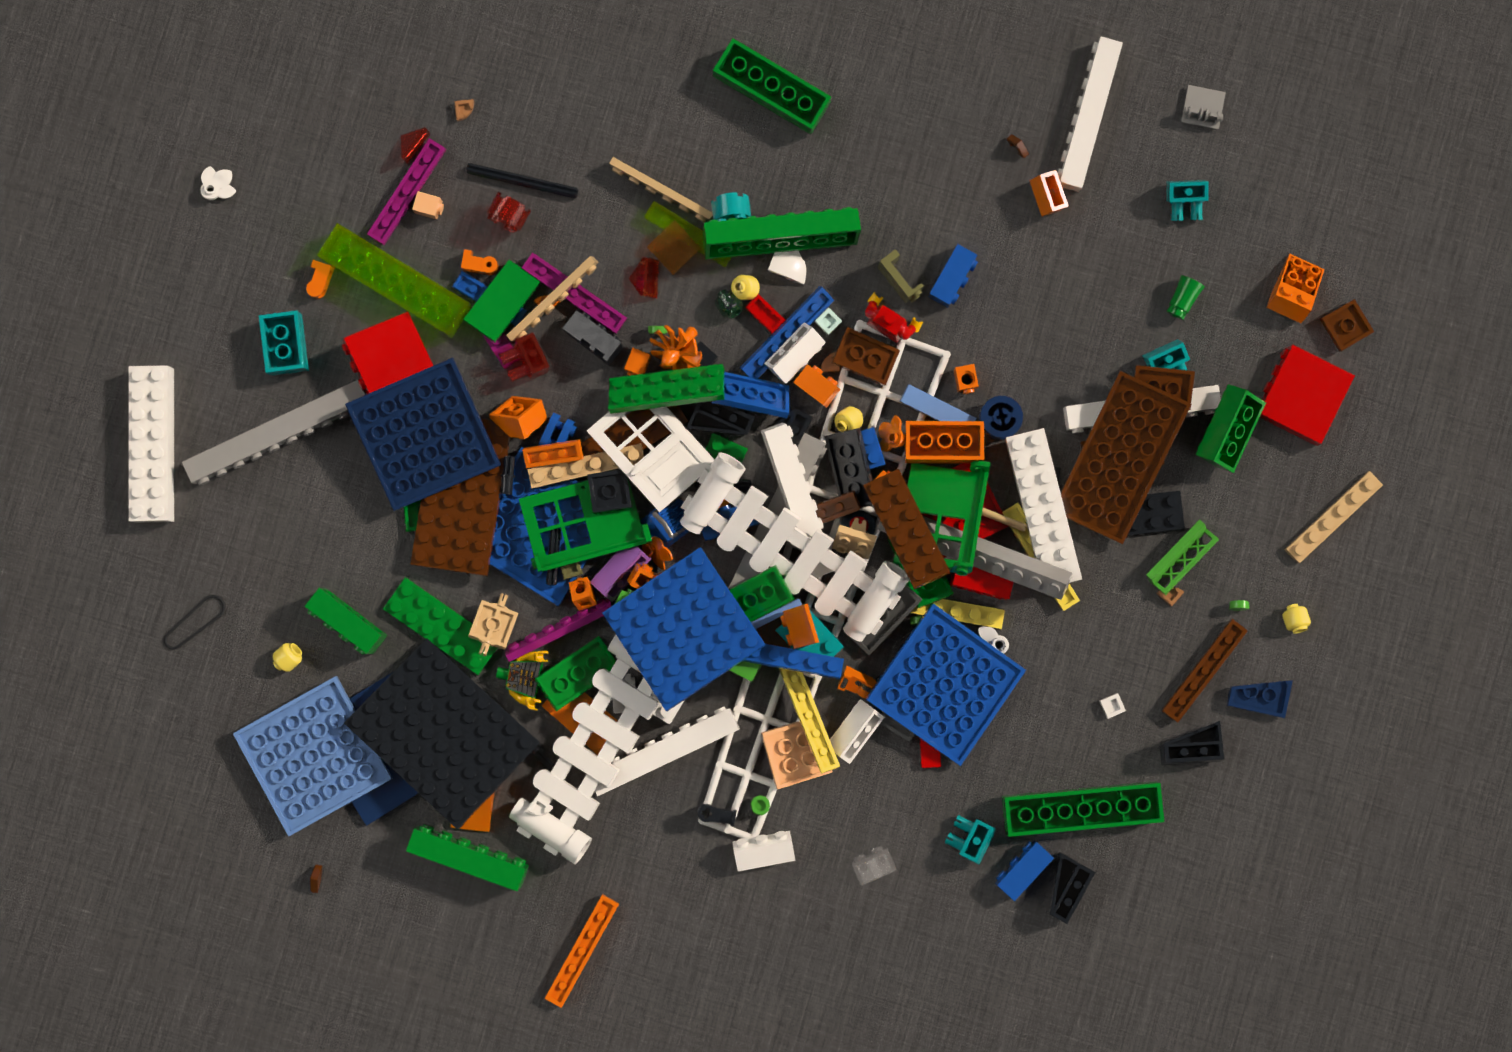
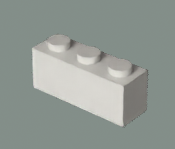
[764,322,826,384]
[830,699,885,764]
[732,831,795,871]

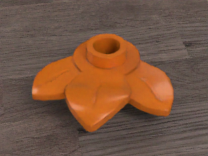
[878,415,906,452]
[641,536,673,571]

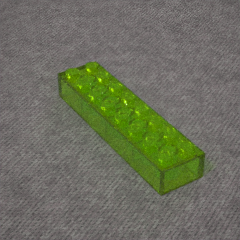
[317,223,472,339]

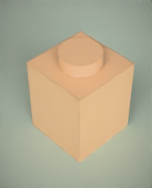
[412,191,444,219]

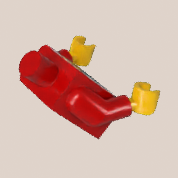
[865,292,923,343]

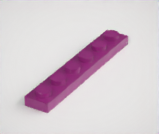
[367,138,446,245]
[522,252,627,334]
[505,599,613,662]

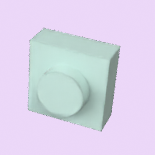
[815,308,842,335]

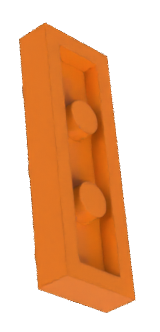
[522,439,584,468]

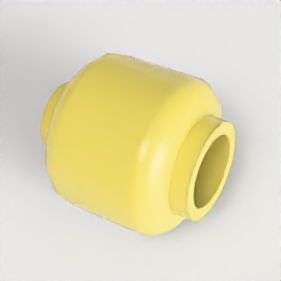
[731,275,760,300]
[834,406,863,432]
[1282,604,1311,634]
[273,643,302,672]

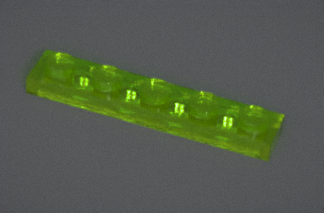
[644,201,732,268]

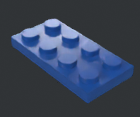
[712,372,789,418]

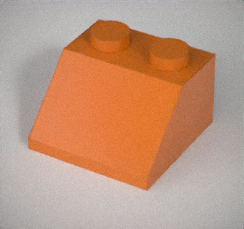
[489,396,548,439]

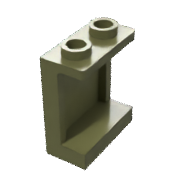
[878,249,924,304]

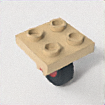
[832,510,877,559]

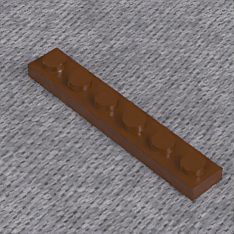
[1161,619,1248,723]

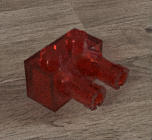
[499,332,550,382]

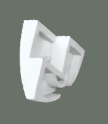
[768,251,806,285]

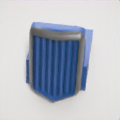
[640,498,690,548]

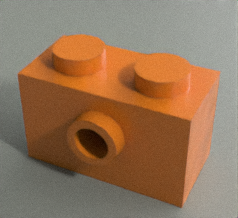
[1029,170,1068,217]
[793,364,841,408]

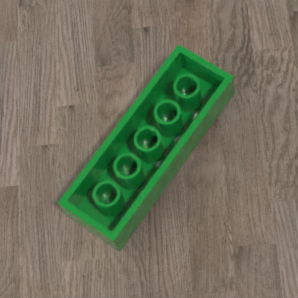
[713,38,831,135]
[406,824,529,891]

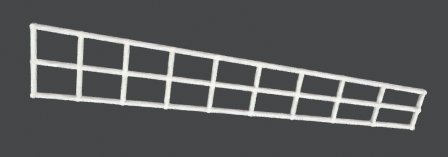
[698,320,951,839]

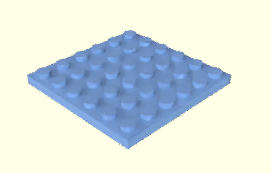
[233,676,393,837]

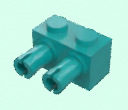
[1166,180,1209,221]
[1142,339,1190,370]
[945,815,996,865]

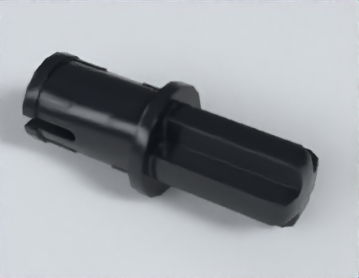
[500,456,515,495]

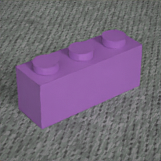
[590,546,651,602]

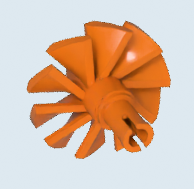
[649,325,702,370]

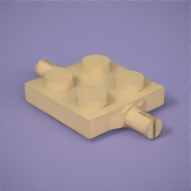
[468,593,518,656]

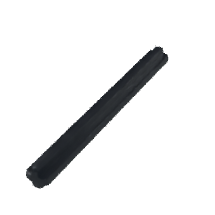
[466,163,578,199]

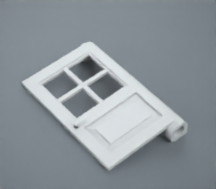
[587,407,715,513]

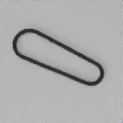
[164,595,226,650]

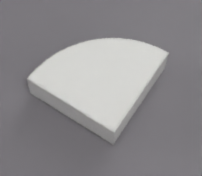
[525,796,553,816]

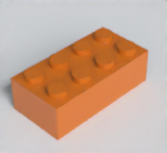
[905,421,984,464]

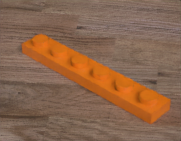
[545,894,619,1008]

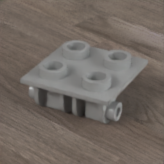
[1181,85,1226,129]

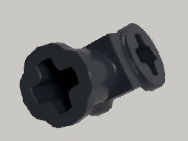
[697,804,737,827]

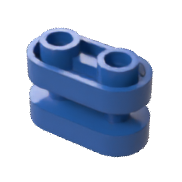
[538,413,577,446]

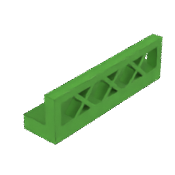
[1146,519,1219,595]

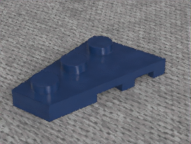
[1227,680,1293,718]

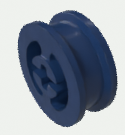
[979,396,1023,440]

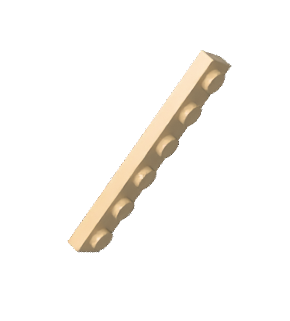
[609,157,713,223]
[506,256,599,341]
[527,443,644,489]
[1284,471,1383,563]

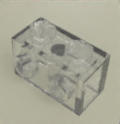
[851,845,897,886]

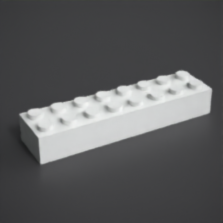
[129,366,174,522]
[1005,428,1082,583]

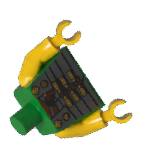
[496,651,548,711]

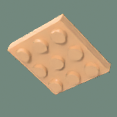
[761,721,832,789]

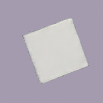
[1099,693,1126,719]

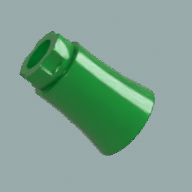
[1167,275,1205,320]

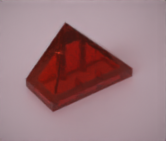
[401,127,430,164]
[629,257,659,299]

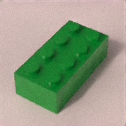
[1196,384,1266,473]
[305,587,388,655]

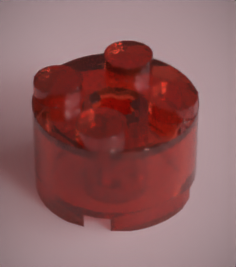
[486,192,531,233]

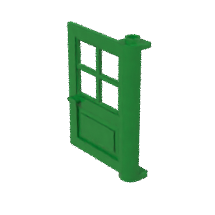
[893,461,990,576]
[519,477,652,573]

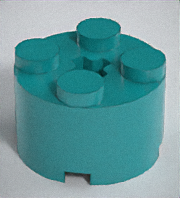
[711,192,751,221]

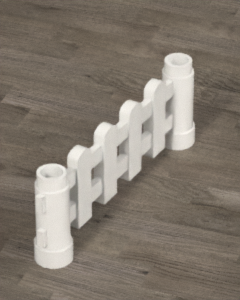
[680,452,909,642]
[509,635,660,864]

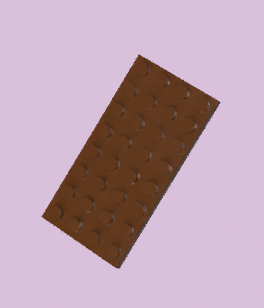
[1061,371,1192,544]
[410,419,510,576]

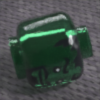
[715,289,743,319]

